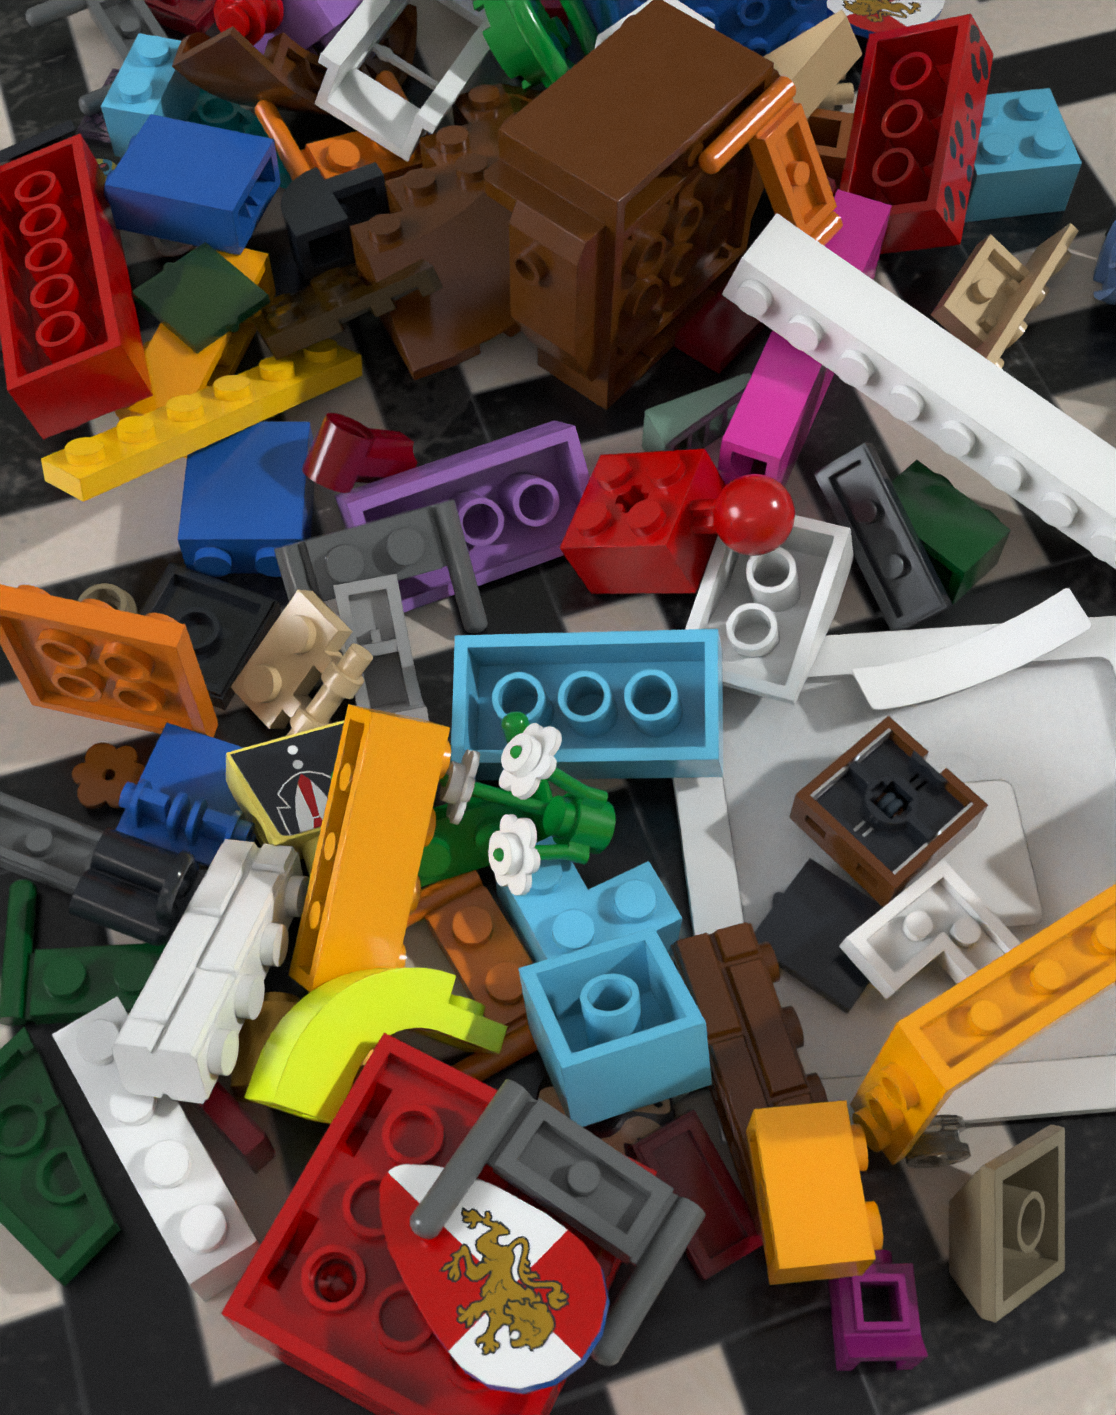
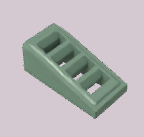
[642,373,751,452]

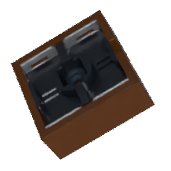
[789,715,988,907]

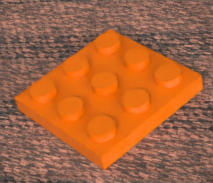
[0,584,219,737]

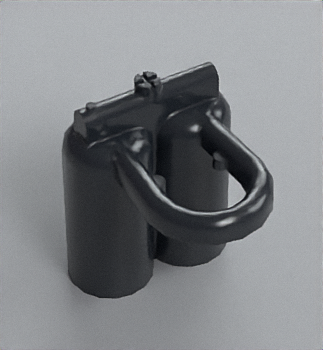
[69,827,206,947]

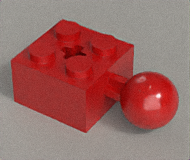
[559,449,795,594]

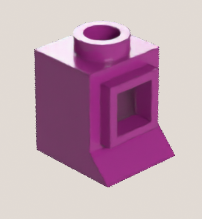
[828,1250,928,1371]

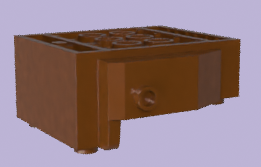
[484,0,780,410]

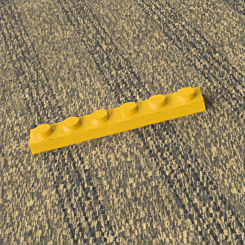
[41,338,363,502]

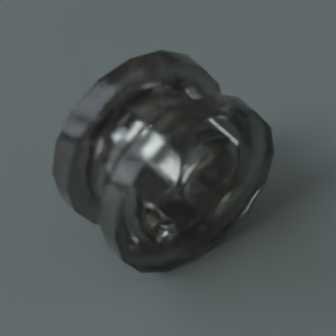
[905,1114,972,1168]

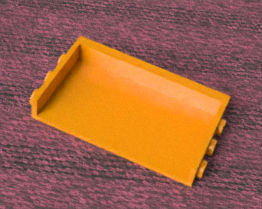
[850,884,1116,1165]

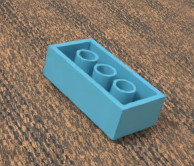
[450,629,723,780]

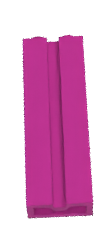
[717,189,892,487]

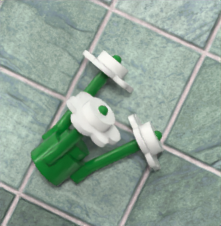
[440,723,615,896]

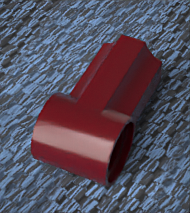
[302,413,418,493]

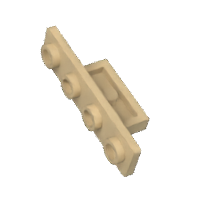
[931,223,1079,369]

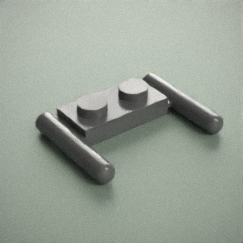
[25,0,168,116]
[274,499,488,678]
[410,1079,706,1366]

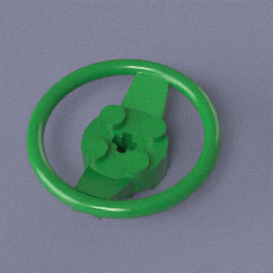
[473,0,598,91]

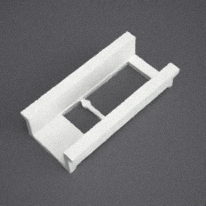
[314,0,491,162]

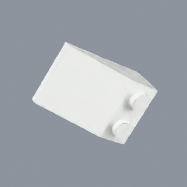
[685,515,854,705]

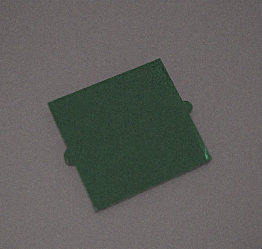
[132,242,270,354]

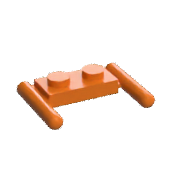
[255,70,428,181]
[698,76,843,246]
[406,870,538,1082]

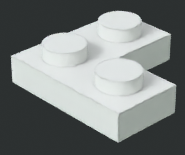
[839,859,1021,1000]

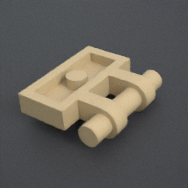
[231,590,373,736]

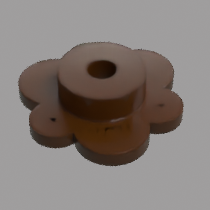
[72,742,145,809]

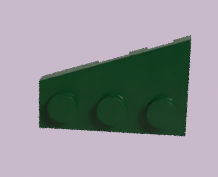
[0,1027,120,1287]

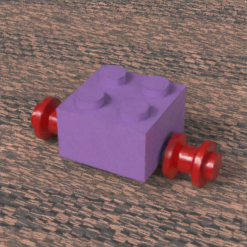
[214,0,363,55]

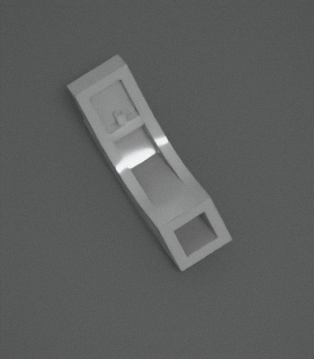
[333,574,429,721]

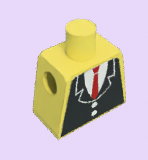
[226,720,345,876]

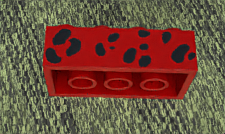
[839,14,994,254]

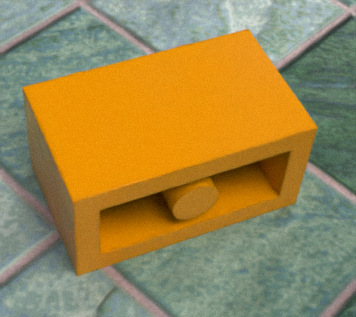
[746,1100,883,1285]

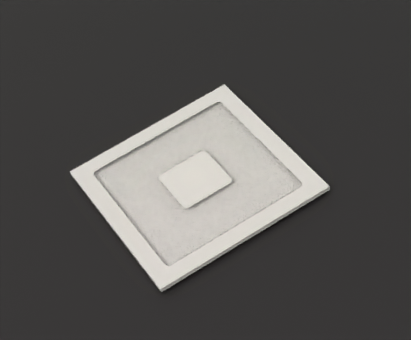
[672,616,1116,1144]

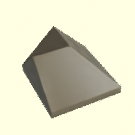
[949,1125,1065,1323]

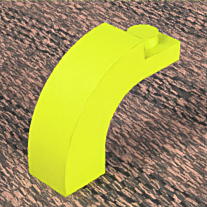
[244,968,508,1124]

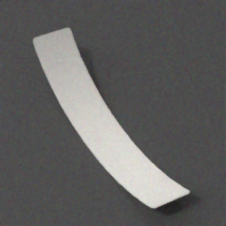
[851,588,1092,710]

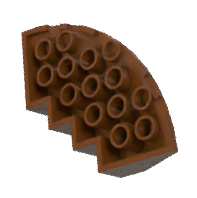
[350,83,543,380]

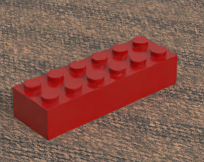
[0,133,153,439]

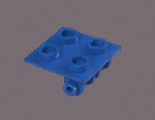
[116,723,256,867]

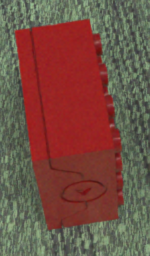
[221,1033,657,1415]

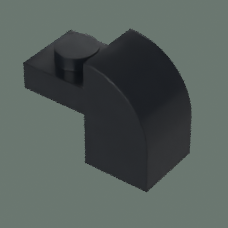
[281,162,390,280]

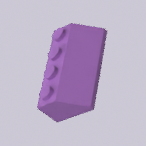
[334,420,590,612]

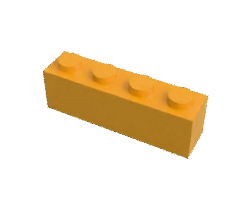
[115,247,276,458]
[289,704,451,992]

